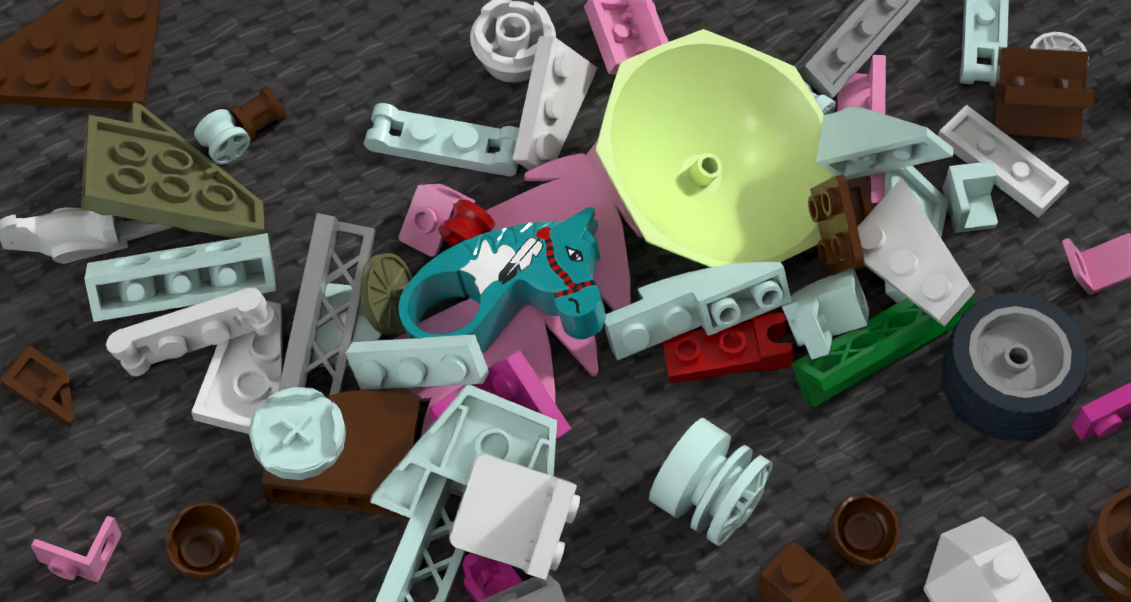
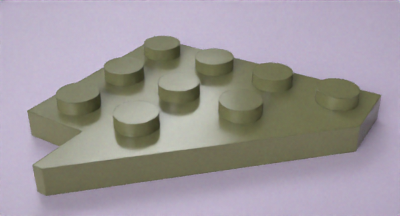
[81,102,264,239]

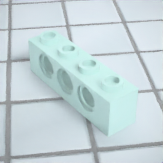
[84,233,277,322]

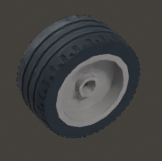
[942,292,1088,441]

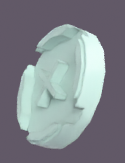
[249,387,346,480]

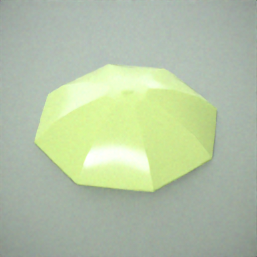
[595,29,834,267]

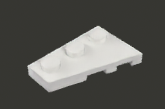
[512,36,598,170]
[857,177,975,326]
[191,301,283,434]

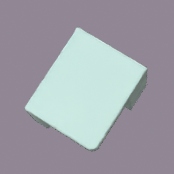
[943,161,998,233]

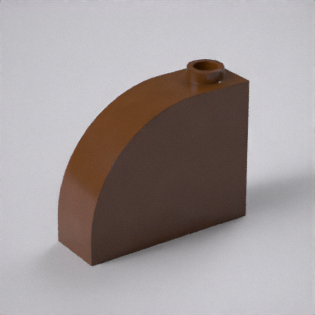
[261,389,422,517]

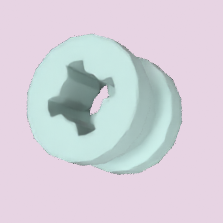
[194,109,250,165]

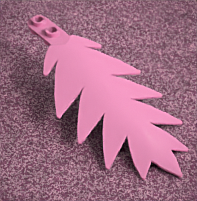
[393,140,643,437]

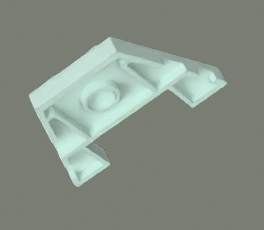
[370,384,557,518]

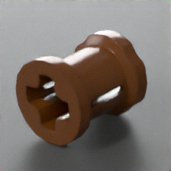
[228,86,286,141]

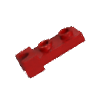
[662,312,793,384]

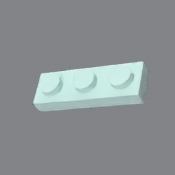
[345,334,489,390]

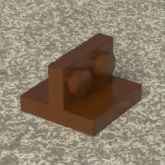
[992,46,1095,139]

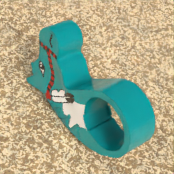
[399,207,606,354]

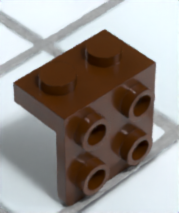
[808,175,873,276]

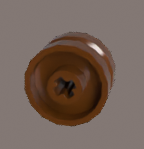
[1083,486,1131,602]

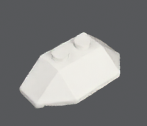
[923,516,1052,602]

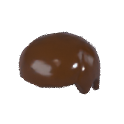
[828,493,900,567]
[165,501,241,581]

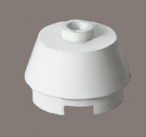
[470,0,556,82]

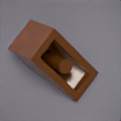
[755,540,848,602]

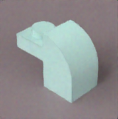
[782,269,870,360]

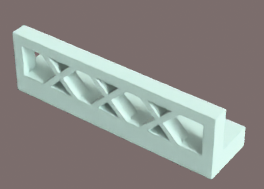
[375,472,467,602]

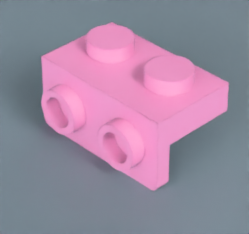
[584,0,669,74]

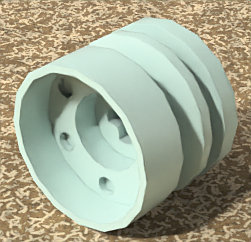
[649,418,773,546]

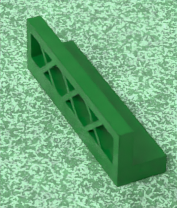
[791,296,975,407]

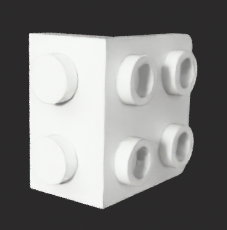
[449,454,580,580]

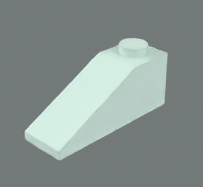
[816,106,954,180]

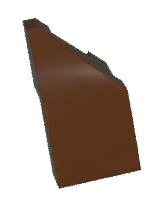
[0,345,75,427]

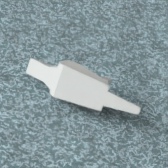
[0,207,172,264]

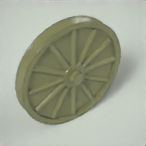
[360,253,413,335]

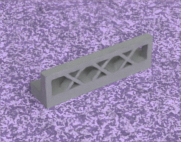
[794,0,921,98]
[278,213,376,396]

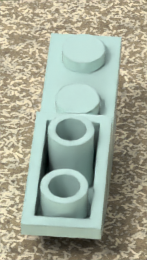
[604,262,792,360]

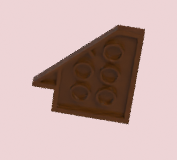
[0,0,162,110]

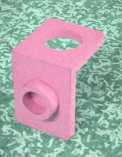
[398,184,476,257]
[1062,233,1131,295]
[31,516,121,583]

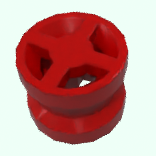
[438,199,495,246]

